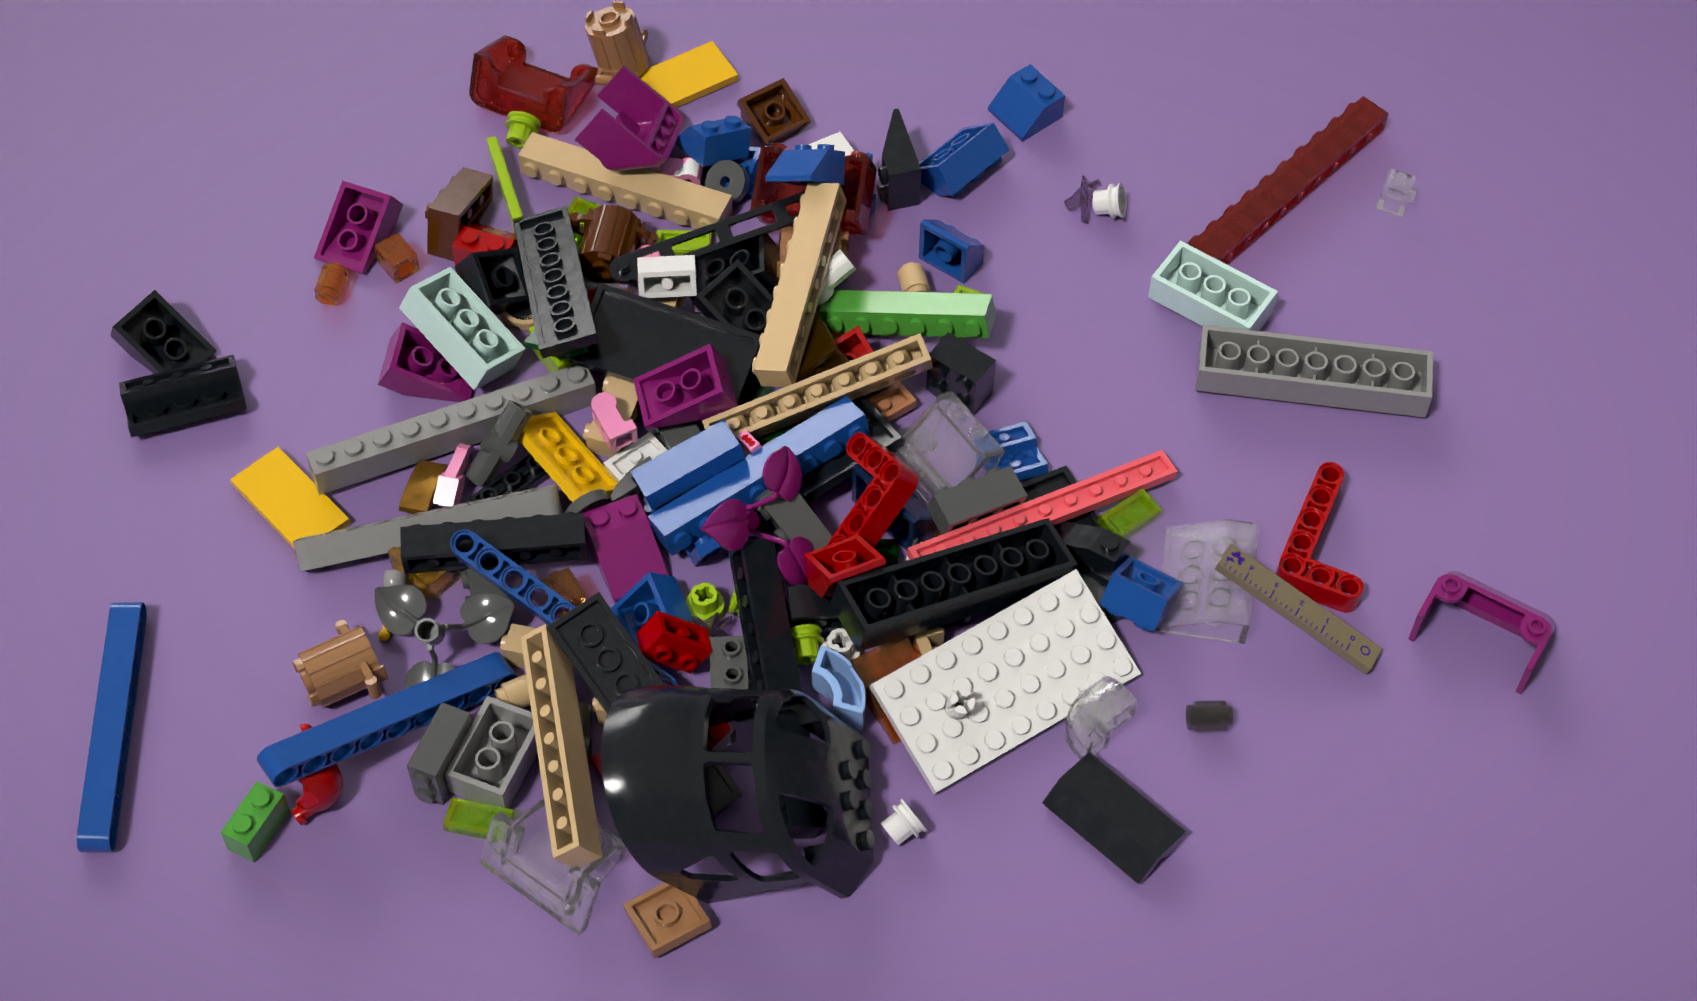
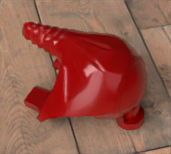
[292,723,343,825]

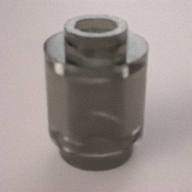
[1186,700,1233,732]

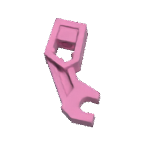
[433,443,474,507]

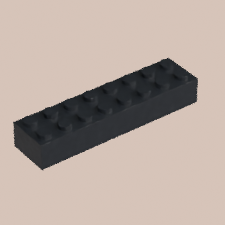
[830,518,1078,652]

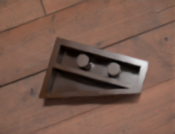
[425,167,493,261]

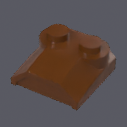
[737,78,811,146]

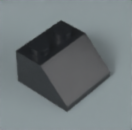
[454,248,530,316]

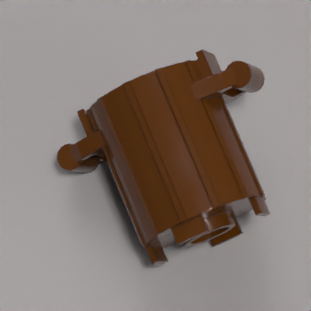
[570,204,658,288]

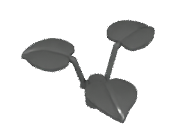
[375,584,515,688]

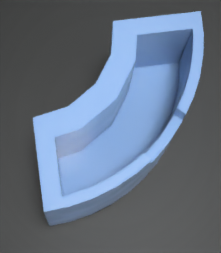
[812,645,865,731]

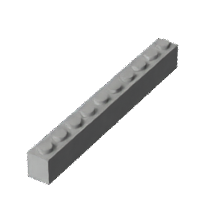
[306,365,596,495]

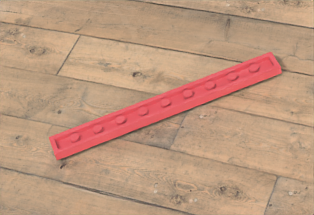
[906,450,1178,560]

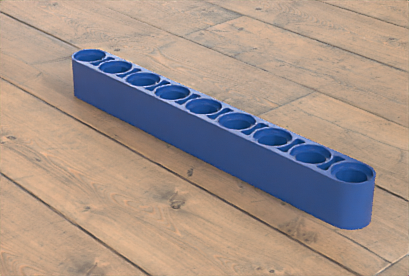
[450,529,677,685]
[77,602,147,852]
[257,652,518,787]

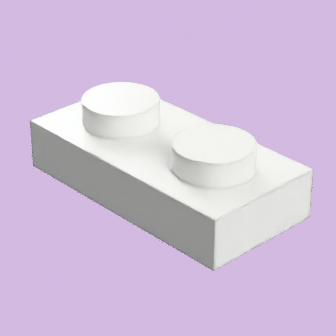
[603,432,668,483]

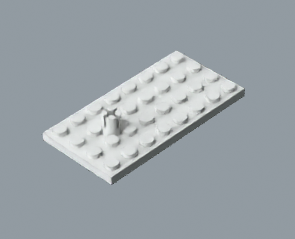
[869,569,1141,794]

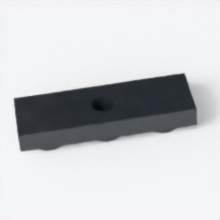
[469,454,550,502]

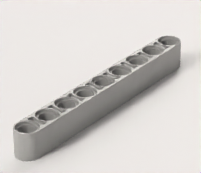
[293,485,563,571]

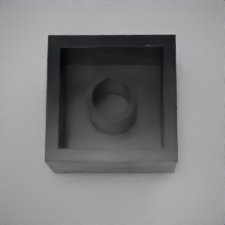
[926,332,996,416]

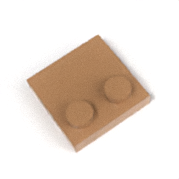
[623,882,712,958]

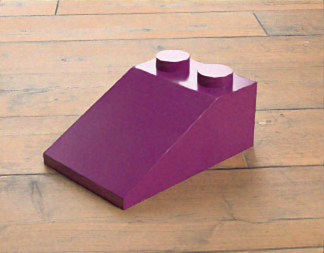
[314,180,403,275]
[378,322,473,402]
[633,344,738,429]
[584,494,669,603]

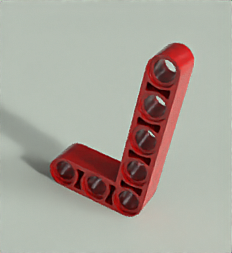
[826,432,919,548]
[1276,462,1364,613]

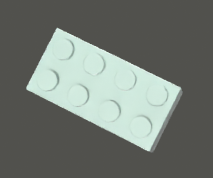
[1148,240,1278,331]
[399,267,526,391]

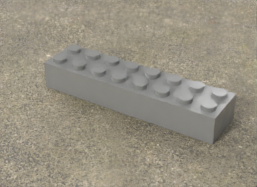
[1195,325,1433,418]

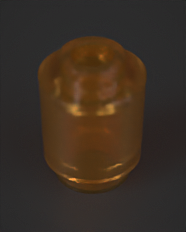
[314,262,349,306]

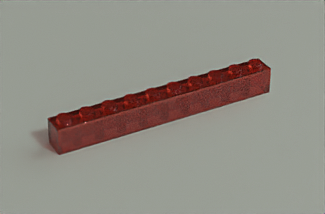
[1188,96,1389,265]

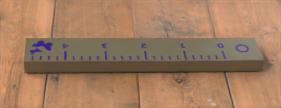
[1214,544,1382,674]

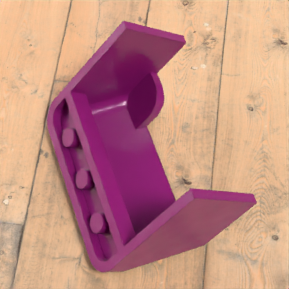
[575,65,684,171]
[1408,571,1555,694]

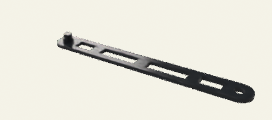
[609,191,805,283]

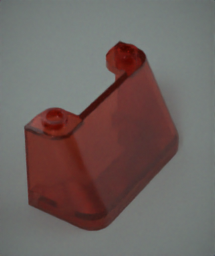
[469,35,598,133]

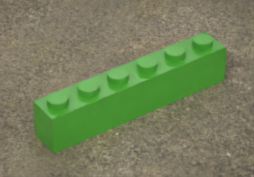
[819,290,996,338]

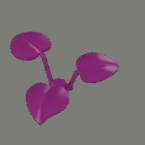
[701,445,814,586]

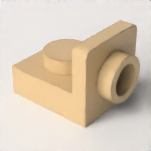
[912,627,945,659]

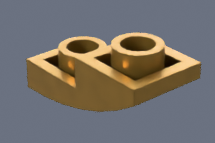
[399,460,448,514]

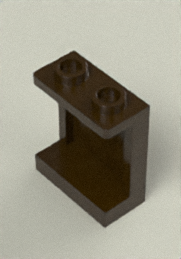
[796,312,849,383]

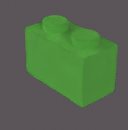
[220,781,290,863]

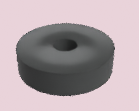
[705,160,749,205]
[565,489,612,513]

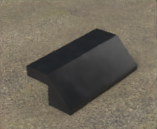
[119,354,247,438]
[1042,752,1188,884]

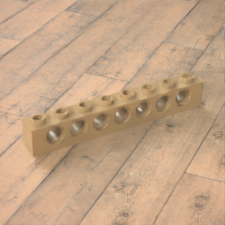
[702,333,933,442]

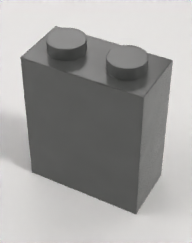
[407,703,473,805]

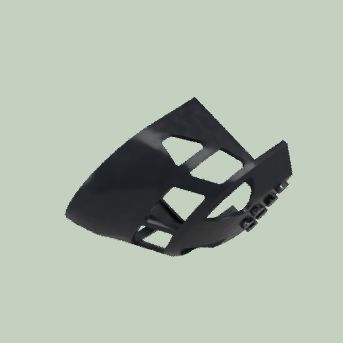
[601,685,876,904]

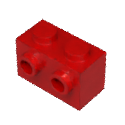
[636,611,712,674]

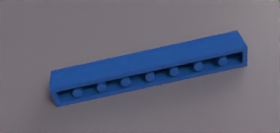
[647,396,871,556]

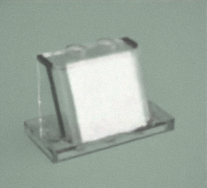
[892,391,1005,504]
[480,799,626,935]

